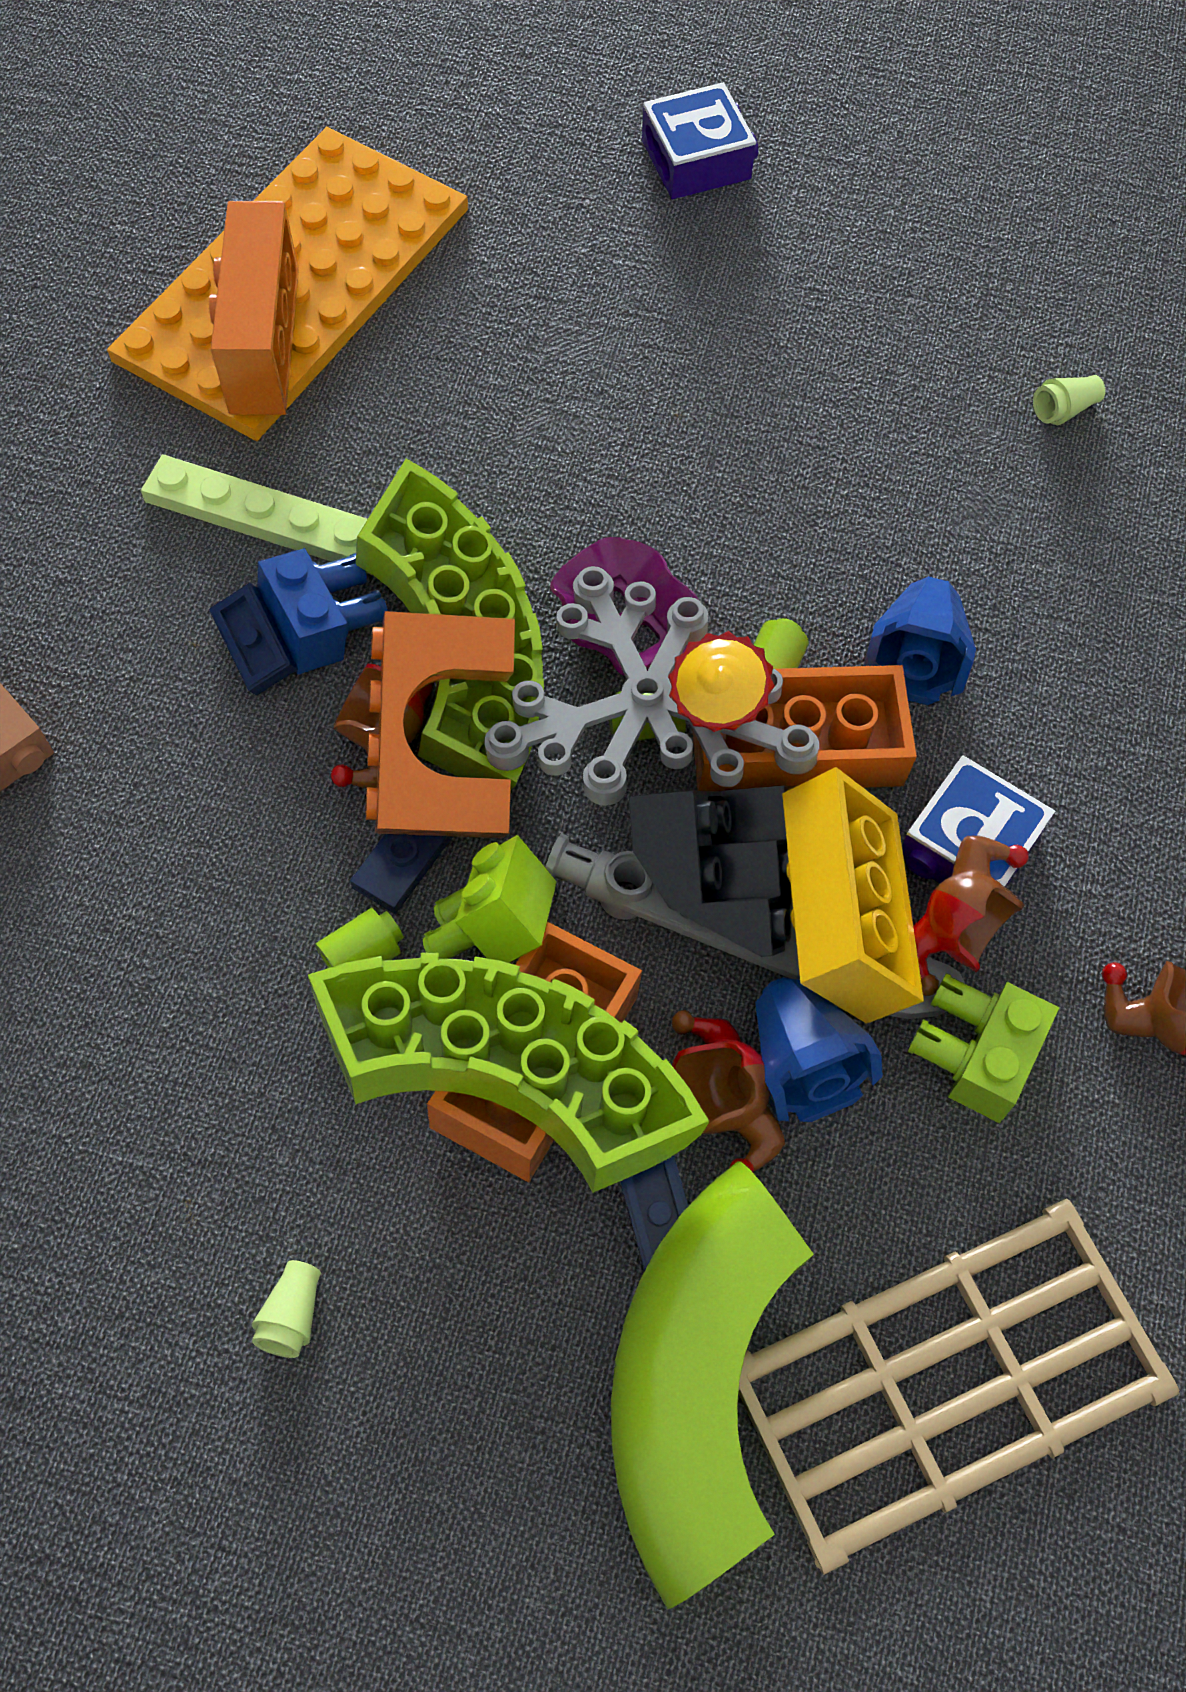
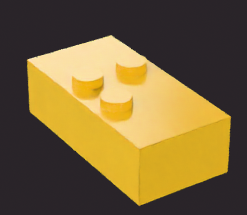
[782,767,924,1024]

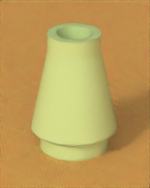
[1033,375,1105,425]
[252,1260,321,1358]

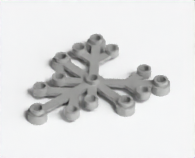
[485,566,819,806]

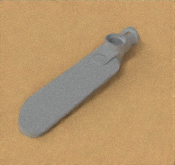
[545,833,965,1019]

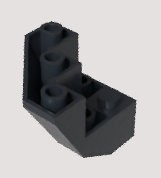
[629,785,795,957]

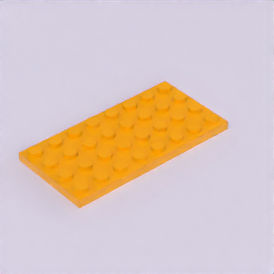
[107,126,468,442]

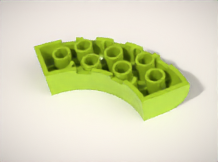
[356,458,544,790]
[308,953,709,1193]
[611,1161,814,1609]

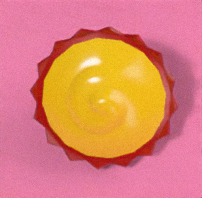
[668,631,775,732]

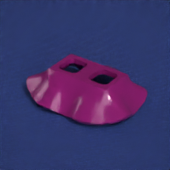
[550,537,700,676]

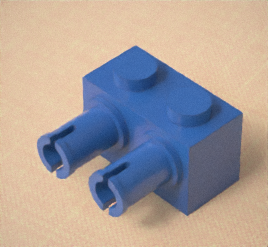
[257,548,388,675]

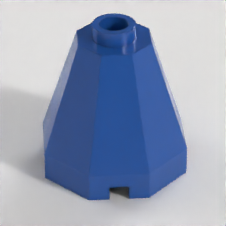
[863,576,976,705]
[755,978,883,1122]

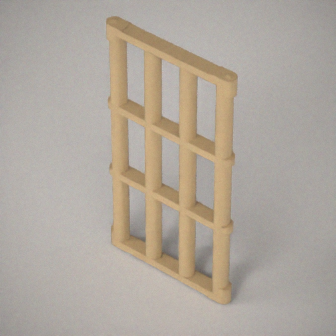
[738,1199,1179,1575]

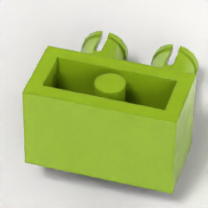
[423,835,557,963]
[907,973,1060,1124]

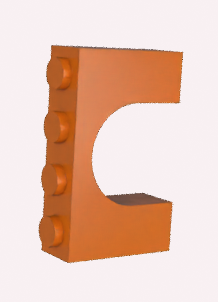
[366,611,515,838]

